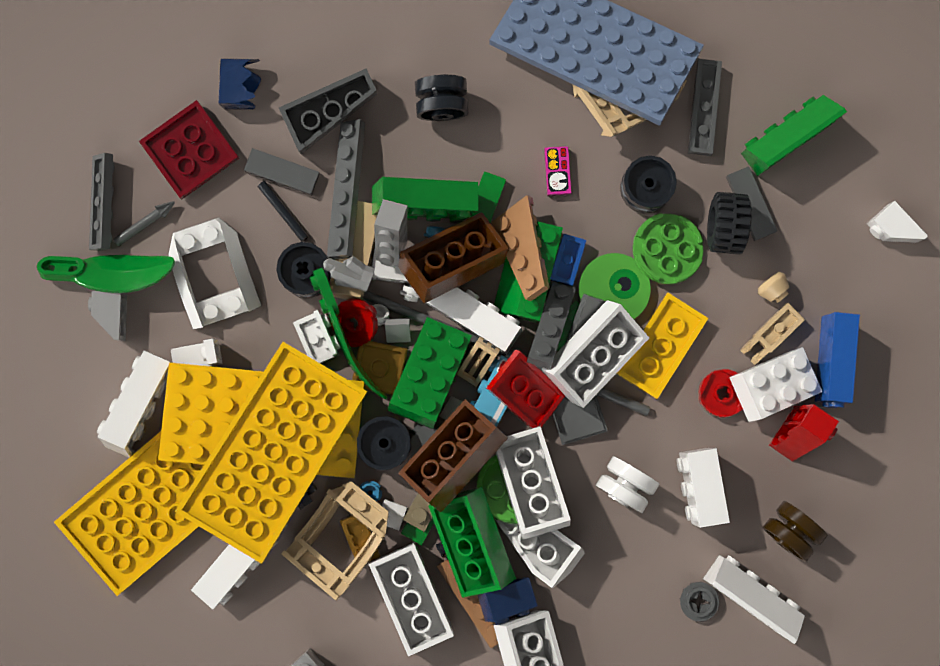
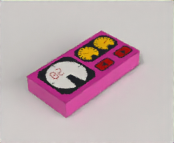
[544,146,571,196]

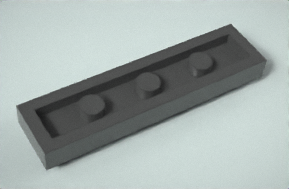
[688,59,722,156]
[89,153,115,251]
[527,281,576,369]

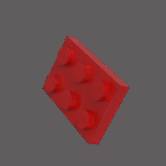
[486,350,565,429]

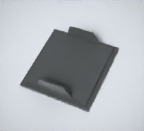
[552,394,608,445]

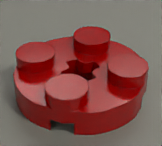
[331,298,378,347]
[698,369,743,417]

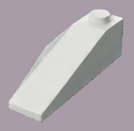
[495,519,585,588]

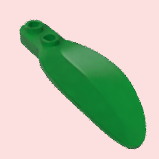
[37,255,175,293]
[310,268,388,399]

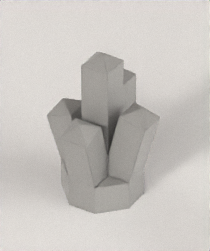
[323,256,375,292]

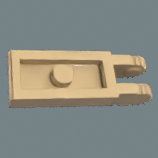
[740,303,805,365]

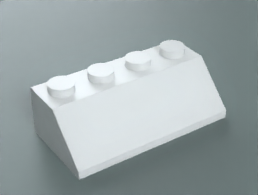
[703,555,805,644]

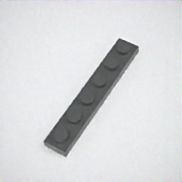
[327,119,365,260]

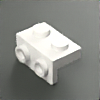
[293,310,341,364]

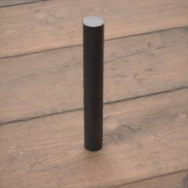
[257,181,309,242]

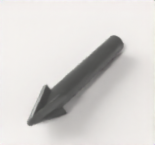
[113,201,175,246]

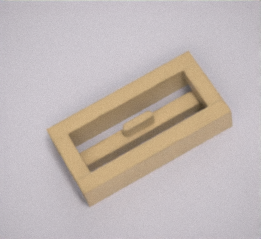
[457,337,500,387]

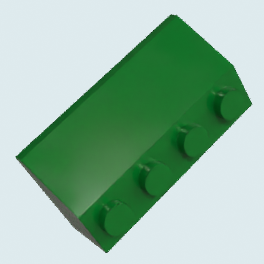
[741,95,847,177]
[494,222,563,323]
[428,487,516,598]

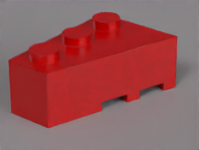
[769,404,839,462]

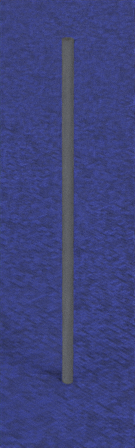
[363,291,650,416]

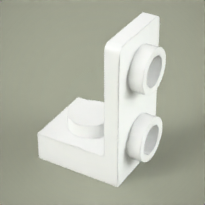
[171,339,223,366]

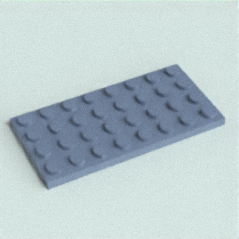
[489,0,704,126]

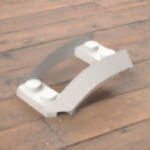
[169,218,261,329]

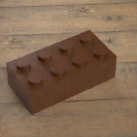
[398,212,509,304]
[399,399,508,512]

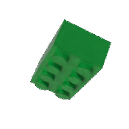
[372,177,478,223]
[388,317,472,429]

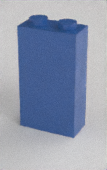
[815,312,860,408]

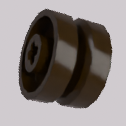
[762,501,828,562]

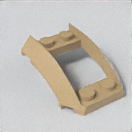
[572,80,687,137]
[281,482,389,601]

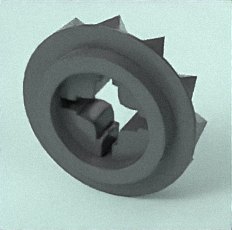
[679,582,719,621]

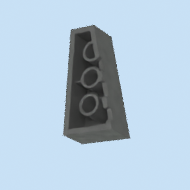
[279,68,377,154]

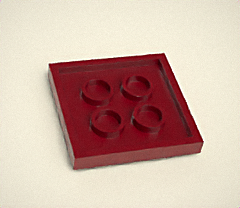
[139,100,240,200]

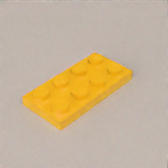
[616,293,708,399]

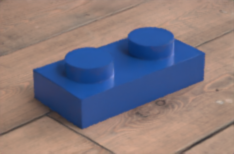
[550,234,586,286]

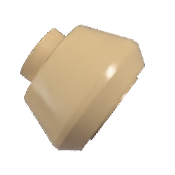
[758,272,789,303]

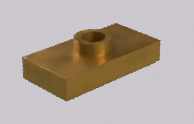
[340,515,381,562]

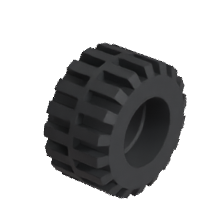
[707,192,752,255]

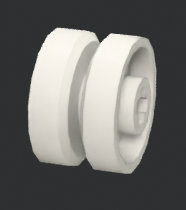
[595,456,659,513]

